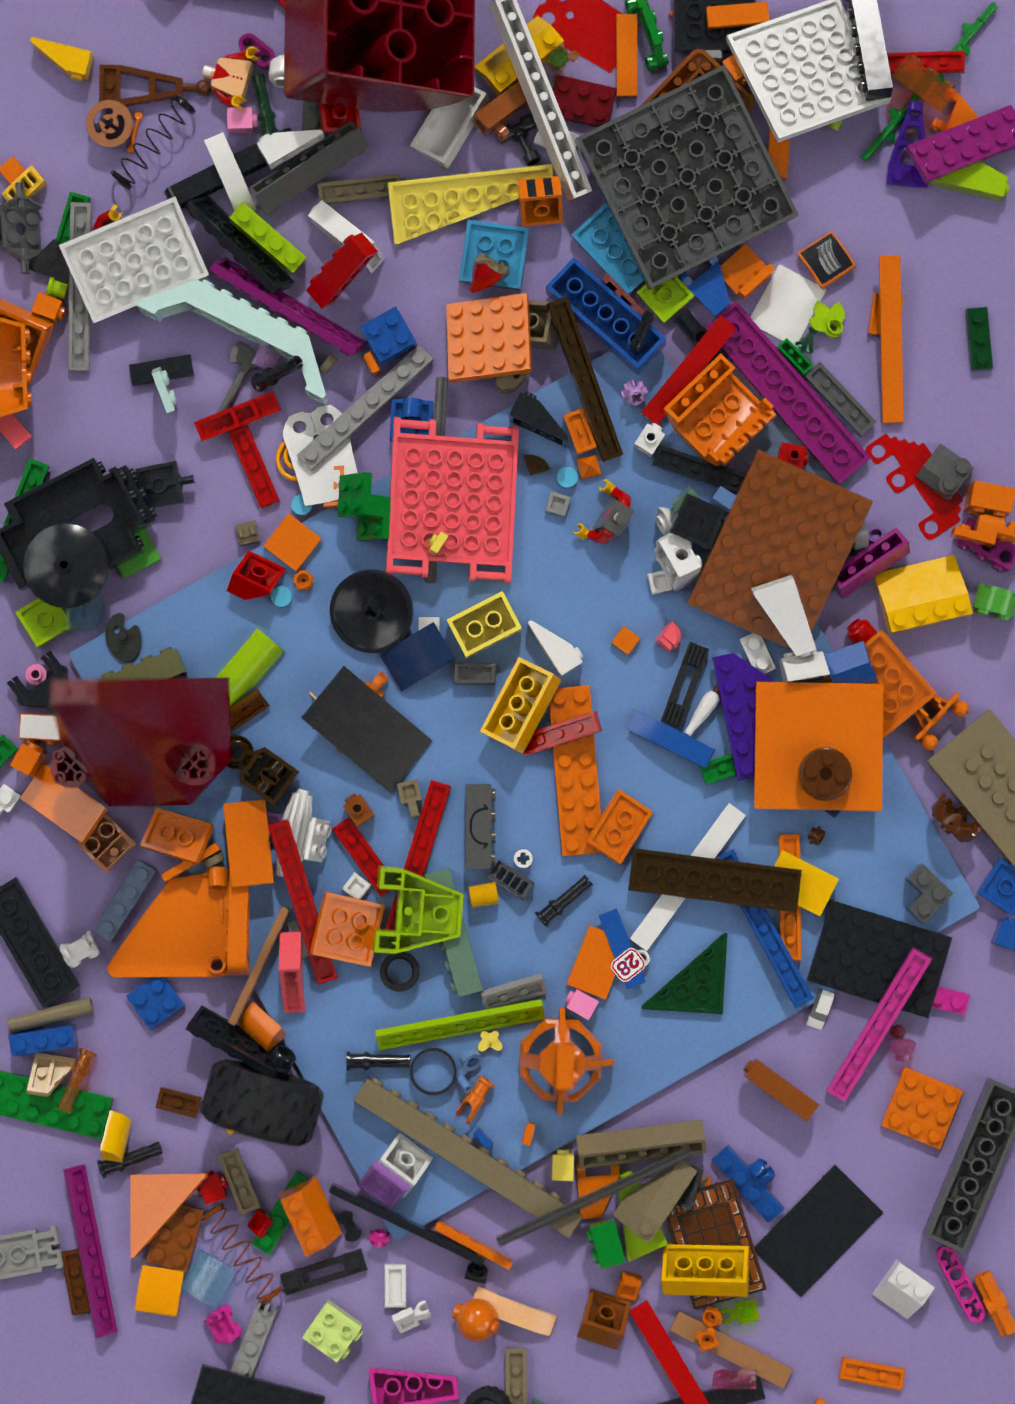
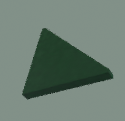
[641,933,728,1014]

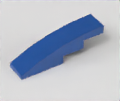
[628,711,715,769]

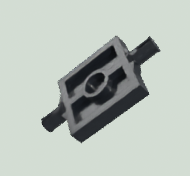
[135,461,195,508]

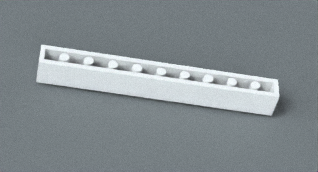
[488,0,592,201]

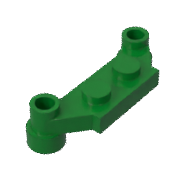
[624,0,669,72]

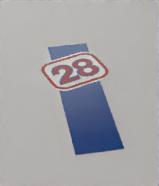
[598,908,646,989]

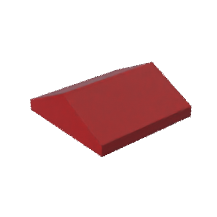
[319,103,362,134]

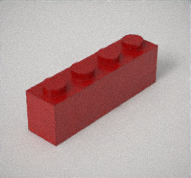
[306,233,378,309]

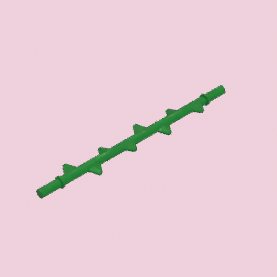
[860,2,998,162]

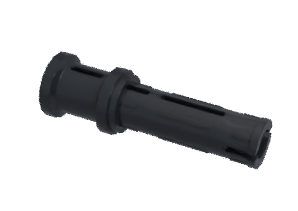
[251,356,303,392]
[535,875,593,928]
[346,1051,410,1071]
[97,1141,163,1179]

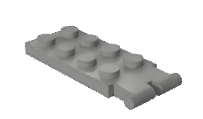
[0,1225,64,1279]

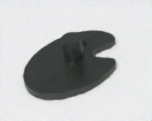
[105,613,142,662]

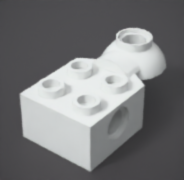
[654,507,702,592]

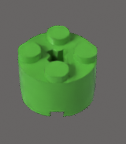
[972,583,1015,621]

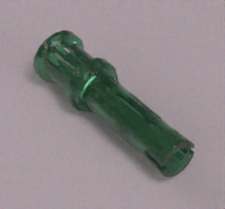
[252,74,279,137]

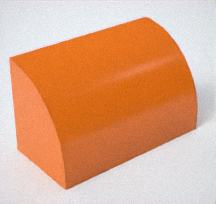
[239,1002,286,1053]

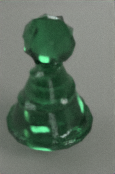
[795,325,818,354]

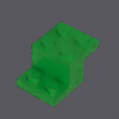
[337,472,391,542]

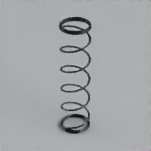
[110,94,196,190]

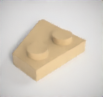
[27,1053,76,1097]

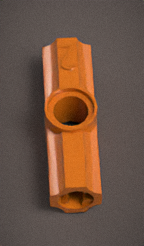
[973,1270,1015,1337]

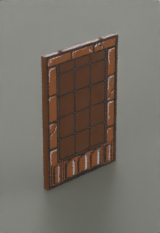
[666,1178,767,1309]

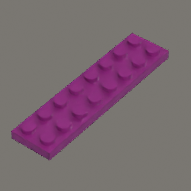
[210,257,367,356]

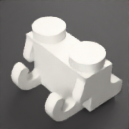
[60,930,100,968]

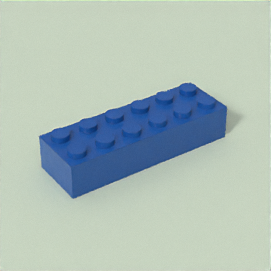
[545,257,666,375]

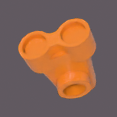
[365,671,389,697]

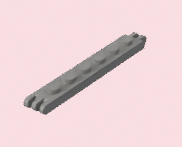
[231,1299,278,1376]

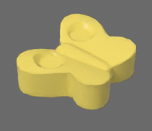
[478,1030,503,1051]

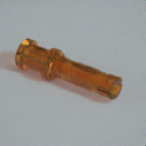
[57,1048,97,1113]

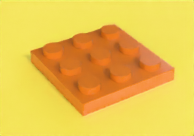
[310,891,385,967]
[880,1066,963,1150]

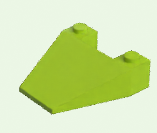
[372,866,464,954]

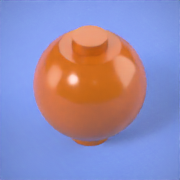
[452,1298,500,1342]

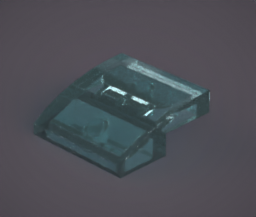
[182,1249,237,1309]

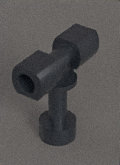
[499,113,541,166]

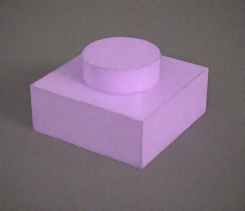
[252,345,280,370]

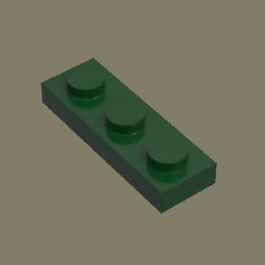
[965,307,993,371]

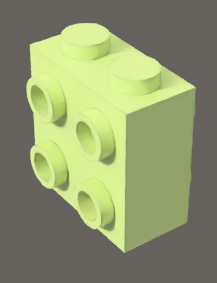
[302,1299,363,1362]

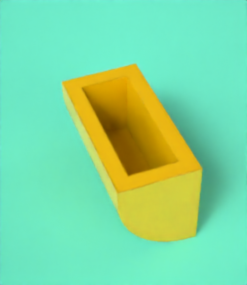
[100,1111,132,1163]

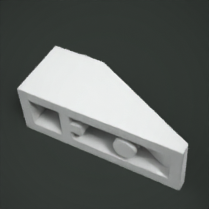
[257,130,324,169]
[527,620,583,677]

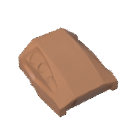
[76,813,137,874]

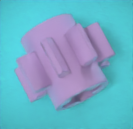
[621,379,648,406]

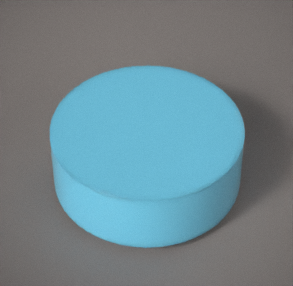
[557,467,578,489]
[291,494,312,516]
[271,586,292,607]

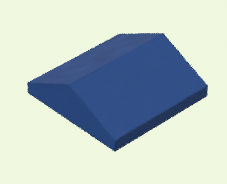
[824,641,878,684]

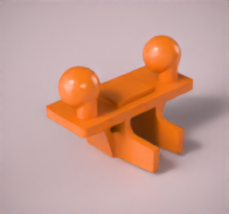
[912,692,969,751]

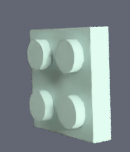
[152,367,177,413]

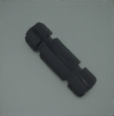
[630,311,654,352]

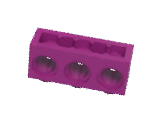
[953,517,1015,573]

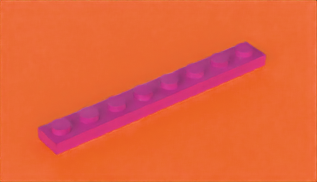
[826,947,932,1102]

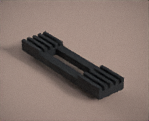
[661,642,709,728]
[280,1249,367,1295]

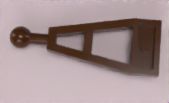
[99,64,212,107]

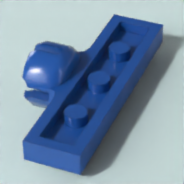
[712,1144,785,1223]

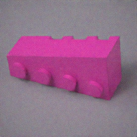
[368,1367,460,1404]

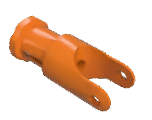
[455,1075,495,1124]

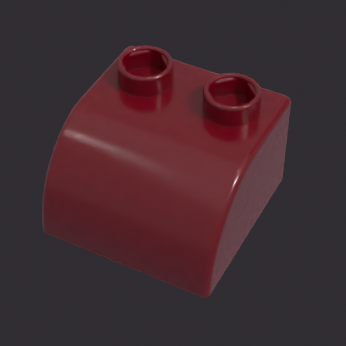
[284,0,475,112]

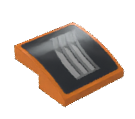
[797,231,856,289]

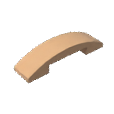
[473,1285,557,1336]

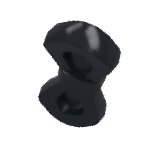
[336,1211,362,1242]

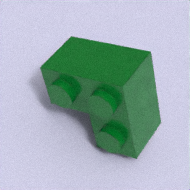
[586,1218,626,1269]

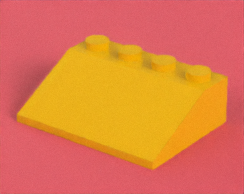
[874,555,973,635]

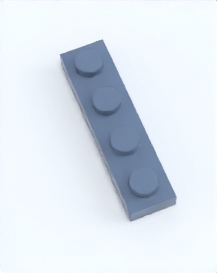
[93,860,157,942]

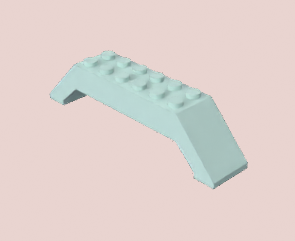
[136,279,328,406]

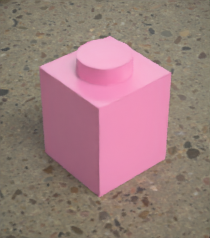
[227,108,258,134]
[565,988,599,1020]

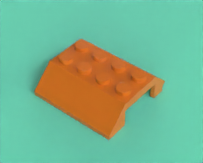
[663,354,776,466]

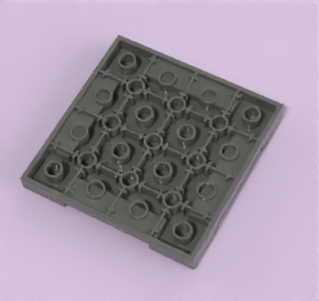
[575,65,799,291]

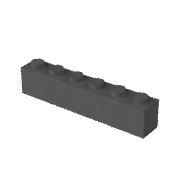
[248,120,369,215]

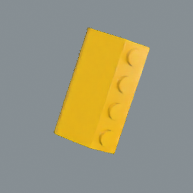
[474,16,564,96]
[661,1244,749,1297]

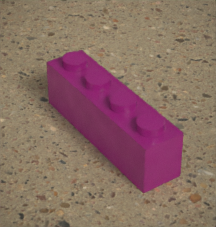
[833,527,910,599]

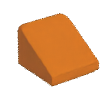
[615,1271,642,1301]

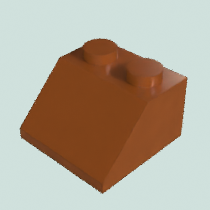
[577,1289,631,1350]

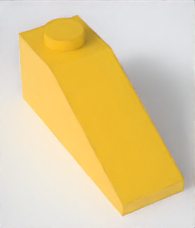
[30,37,94,82]

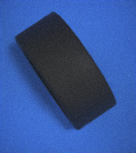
[380,952,420,992]

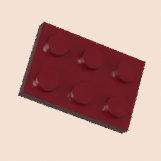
[553,74,616,127]

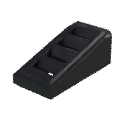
[488,860,534,900]

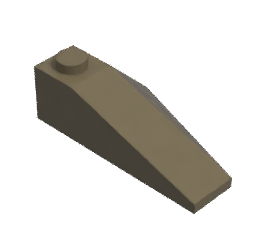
[613,1161,697,1243]

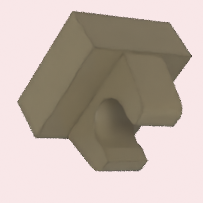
[235,520,260,546]

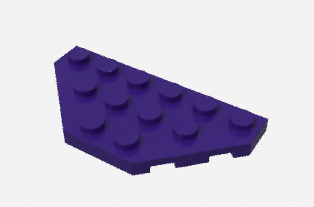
[712,653,776,781]

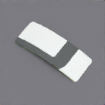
[806,989,835,1030]

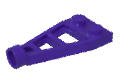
[886,101,928,189]

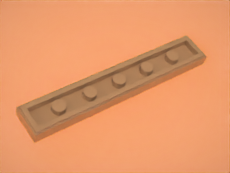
[228,906,290,1026]
[670,1310,793,1389]

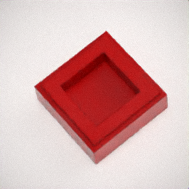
[247,1208,274,1238]

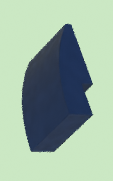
[380,622,455,692]

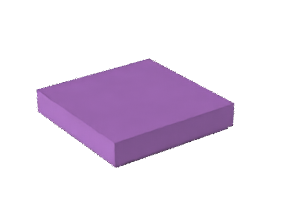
[357,1160,410,1210]

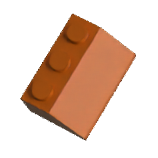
[278,1176,342,1257]

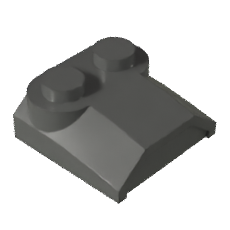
[915,443,974,501]

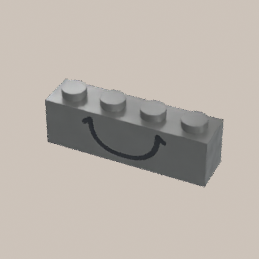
[466,784,495,869]

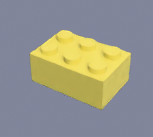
[447,591,522,659]

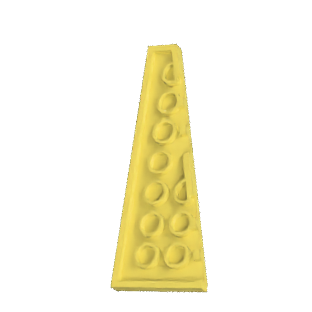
[387,164,553,244]

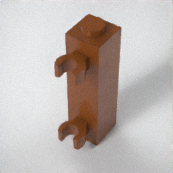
[472,81,528,142]
[743,1058,820,1122]

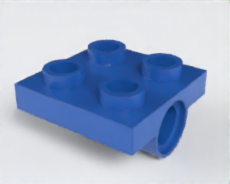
[390,398,434,441]

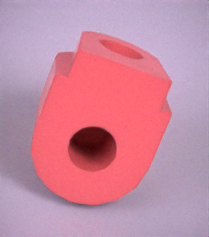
[654,621,681,652]

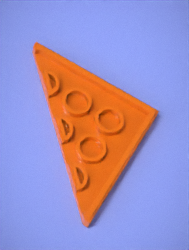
[130,1173,208,1258]

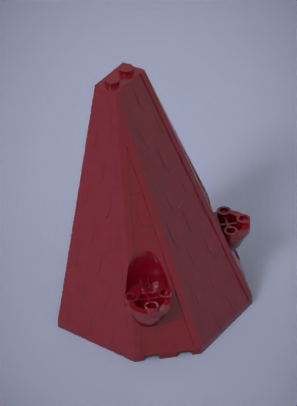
[50,678,232,807]

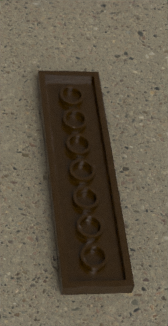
[628,848,802,912]

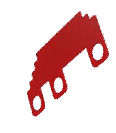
[866,434,963,540]

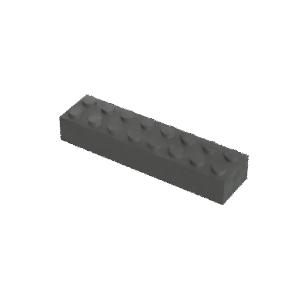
[922,1077,1015,1254]

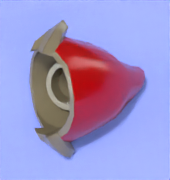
[469,253,509,293]

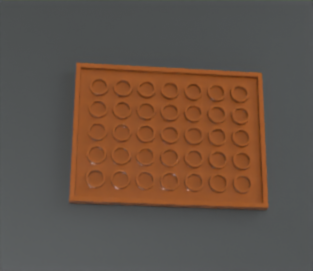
[686,449,873,650]

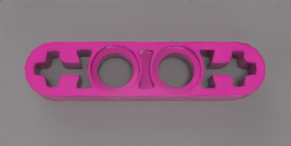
[935,1245,986,1323]

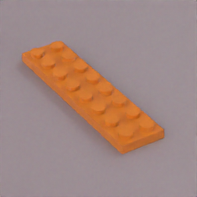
[549,685,601,856]

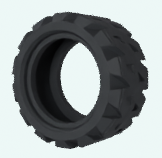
[200,1059,324,1146]

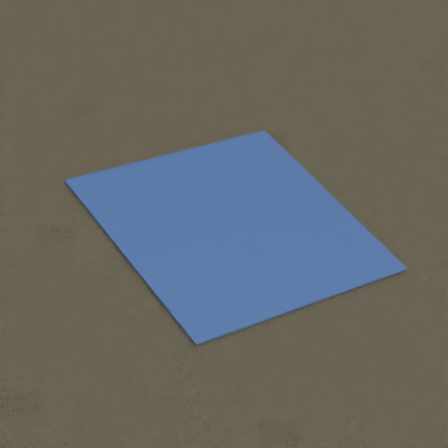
[69,351,979,1240]

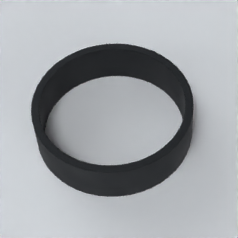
[410,1048,457,1095]

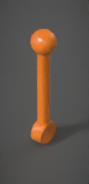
[127,112,143,153]

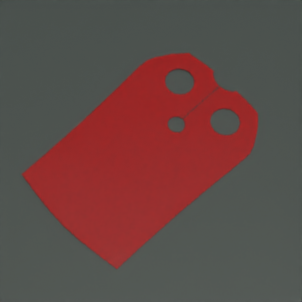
[533,0,640,73]

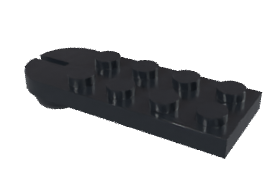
[185,1005,296,1079]

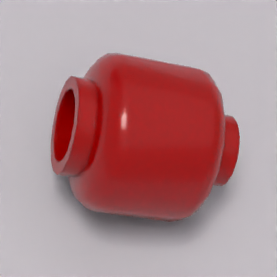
[846,618,877,644]

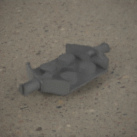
[0,182,43,274]

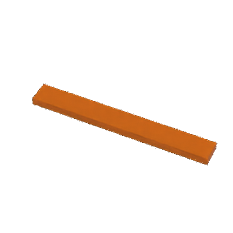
[878,255,904,423]

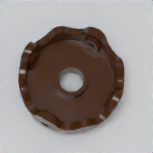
[798,747,852,801]
[931,793,983,843]

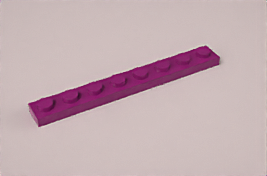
[63,1164,118,1338]

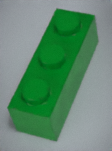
[777,338,814,377]

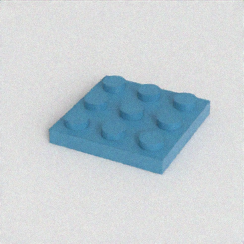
[459,220,529,291]

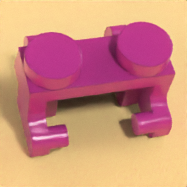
[203,1304,242,1345]

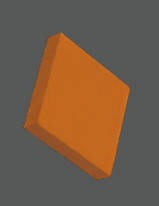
[263,513,322,572]

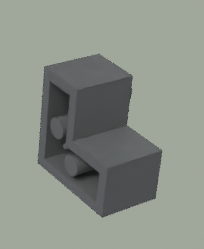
[905,864,953,924]

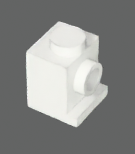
[633,423,665,458]

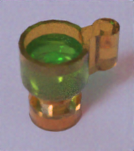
[548,46,579,72]

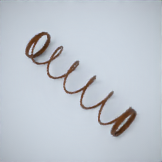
[200,1203,283,1305]

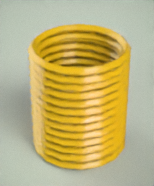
[468,882,499,908]

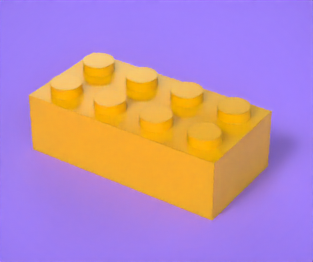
[480,657,561,754]

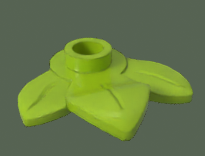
[809,301,845,338]

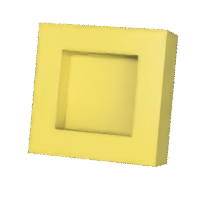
[428,531,448,556]

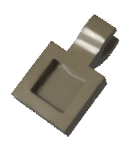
[397,779,422,818]

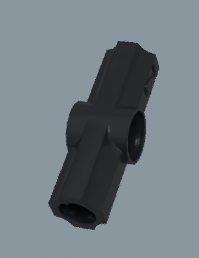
[674,310,728,364]

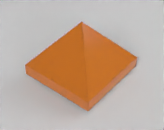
[576,454,601,479]

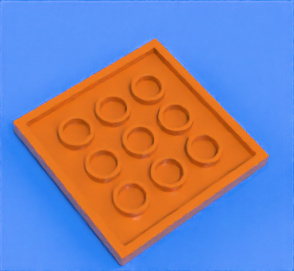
[446,293,532,383]
[819,629,937,738]

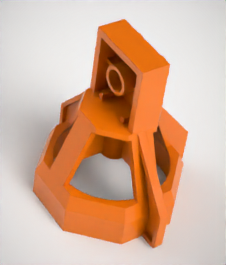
[519,1007,614,1115]

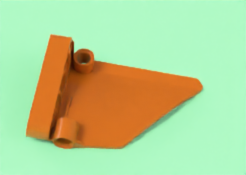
[107,867,250,978]

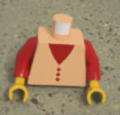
[202,46,260,111]

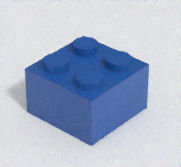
[360,306,417,367]

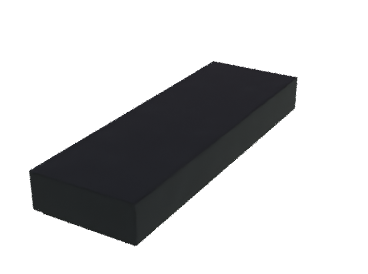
[129,354,194,386]

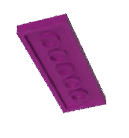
[905,105,1015,184]

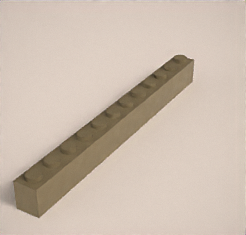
[354,1076,583,1238]

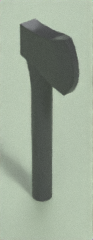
[217,341,258,413]

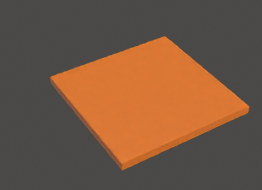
[754,682,883,811]

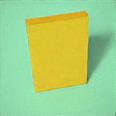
[774,850,839,916]

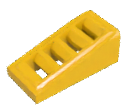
[1,165,47,201]

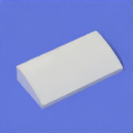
[410,87,490,169]

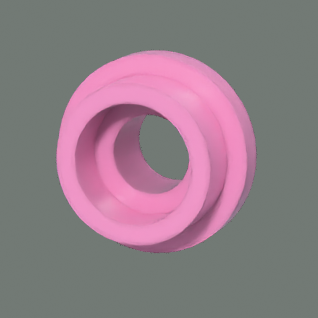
[26,664,47,685]

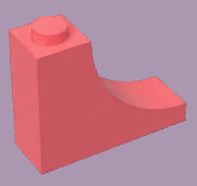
[279,931,306,1013]

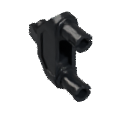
[7,651,69,711]

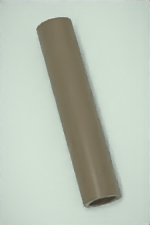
[7,997,94,1034]

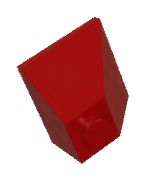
[226,550,286,600]

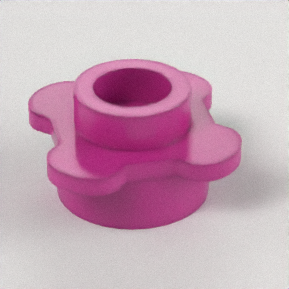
[368,1229,390,1247]

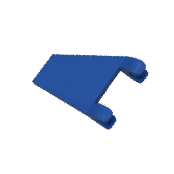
[678,257,731,317]

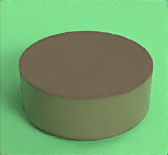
[319,353,338,374]
[203,852,225,868]

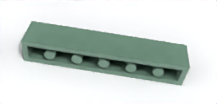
[425,868,483,997]

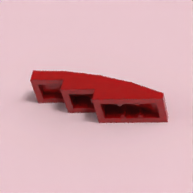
[194,391,281,441]

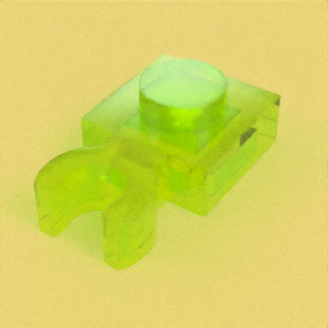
[720,1298,760,1325]

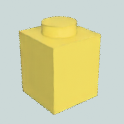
[552,1149,574,1181]

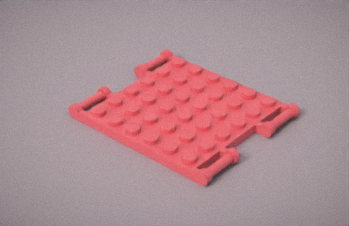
[385,417,519,583]

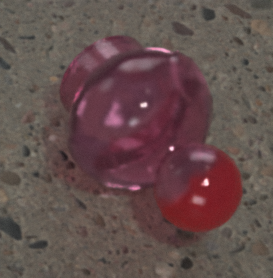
[890,1024,916,1061]

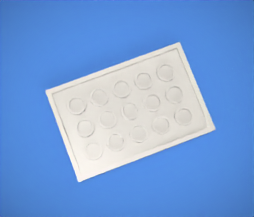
[59,196,209,323]

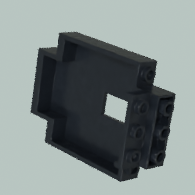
[0,458,157,591]

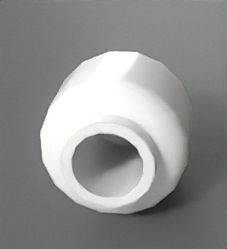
[268,55,284,88]

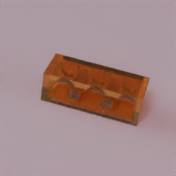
[892,54,957,113]

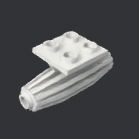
[275,789,331,877]

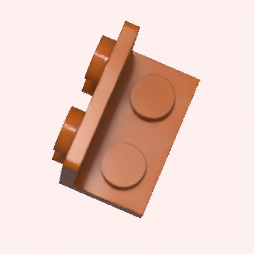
[720,244,775,302]

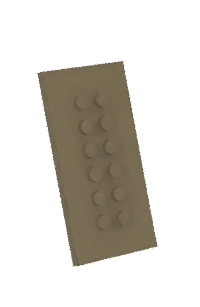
[926,709,1015,869]

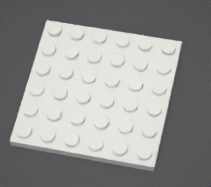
[726,0,891,142]

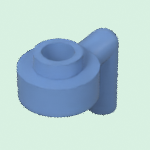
[456,1049,483,1093]

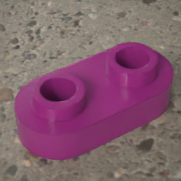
[238,33,275,69]

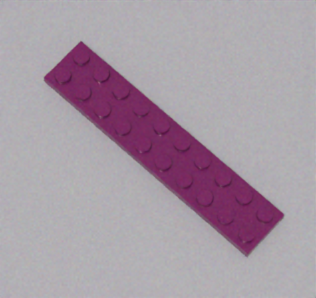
[704,301,871,485]

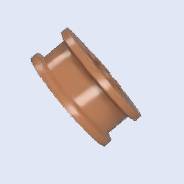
[86,100,133,147]

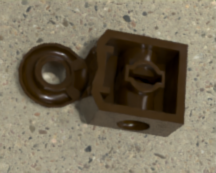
[227,735,300,806]

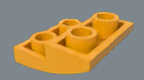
[135,1265,185,1317]

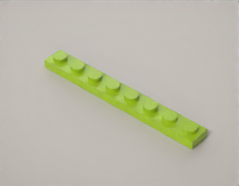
[375,999,545,1050]

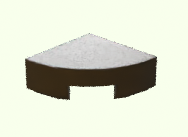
[524,455,550,476]

